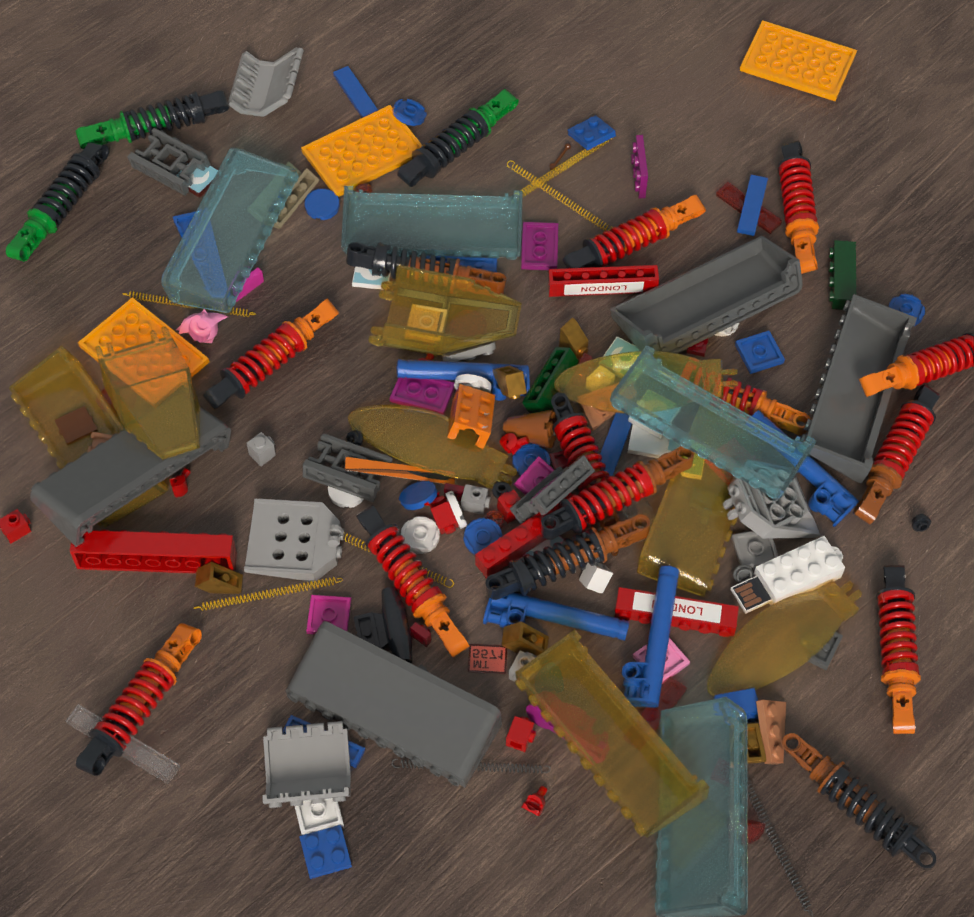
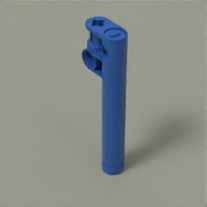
[397,359,530,401]
[746,410,859,527]
[619,566,679,708]
[483,587,630,641]

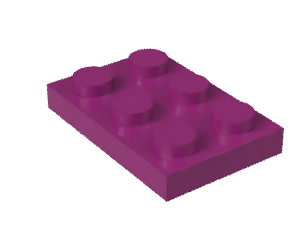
[631,135,648,199]
[521,222,558,270]
[390,377,455,417]

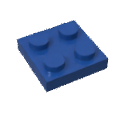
[568,115,616,151]
[735,331,785,374]
[299,825,352,879]

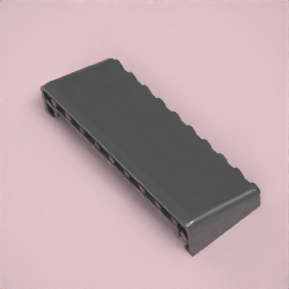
[610,236,803,363]
[799,294,917,484]
[30,395,231,547]
[286,621,502,788]

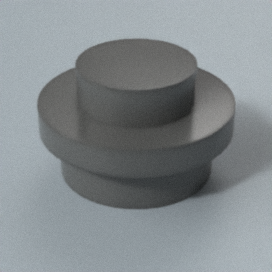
[733,564,753,583]

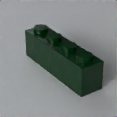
[828,240,856,310]
[522,347,580,414]

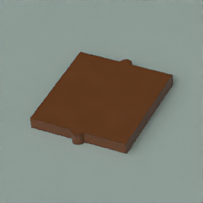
[54,406,98,445]

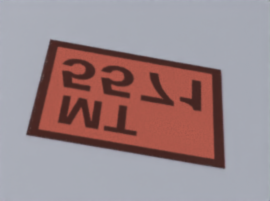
[467,644,507,674]

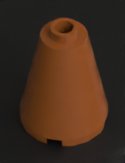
[503,410,557,448]

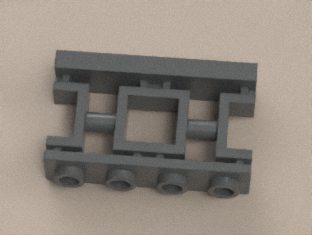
[127,128,210,196]
[303,433,393,502]
[510,455,595,524]

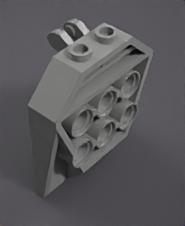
[723,461,820,538]
[244,499,344,582]

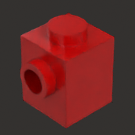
[497,490,520,524]
[430,501,459,535]
[0,509,31,544]
[506,716,537,752]

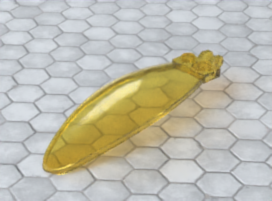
[554,351,738,414]
[348,405,517,489]
[707,580,862,696]

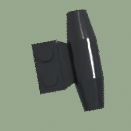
[354,587,413,663]

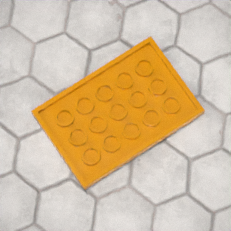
[740,20,857,102]
[301,105,422,197]
[78,297,209,409]

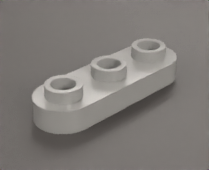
[442,340,496,362]

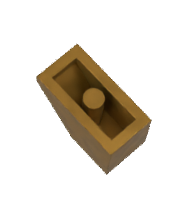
[559,317,589,359]
[492,365,526,399]
[195,562,243,594]
[502,622,549,656]

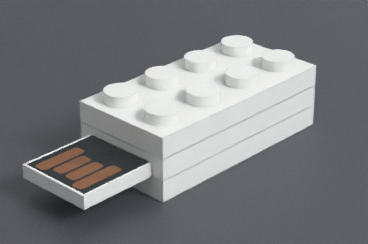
[730,536,845,614]

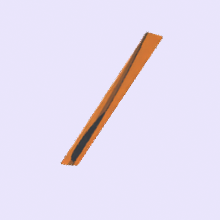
[345,457,455,484]

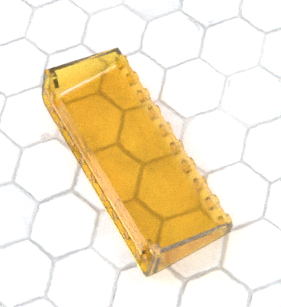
[9,346,169,527]
[637,401,766,597]
[515,630,710,838]

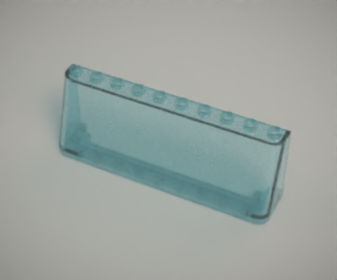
[162,147,298,313]
[341,186,523,260]
[610,345,817,499]
[655,697,748,917]

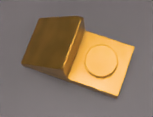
[737,723,767,764]

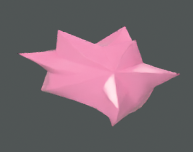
[176,309,228,343]

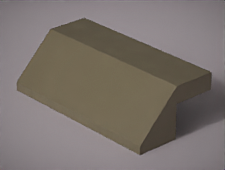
[247,161,320,229]

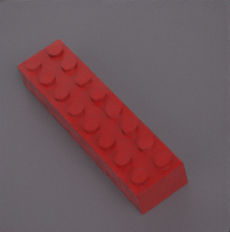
[70,529,237,573]

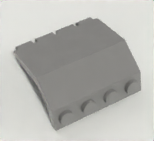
[228,47,304,117]
[262,721,351,808]

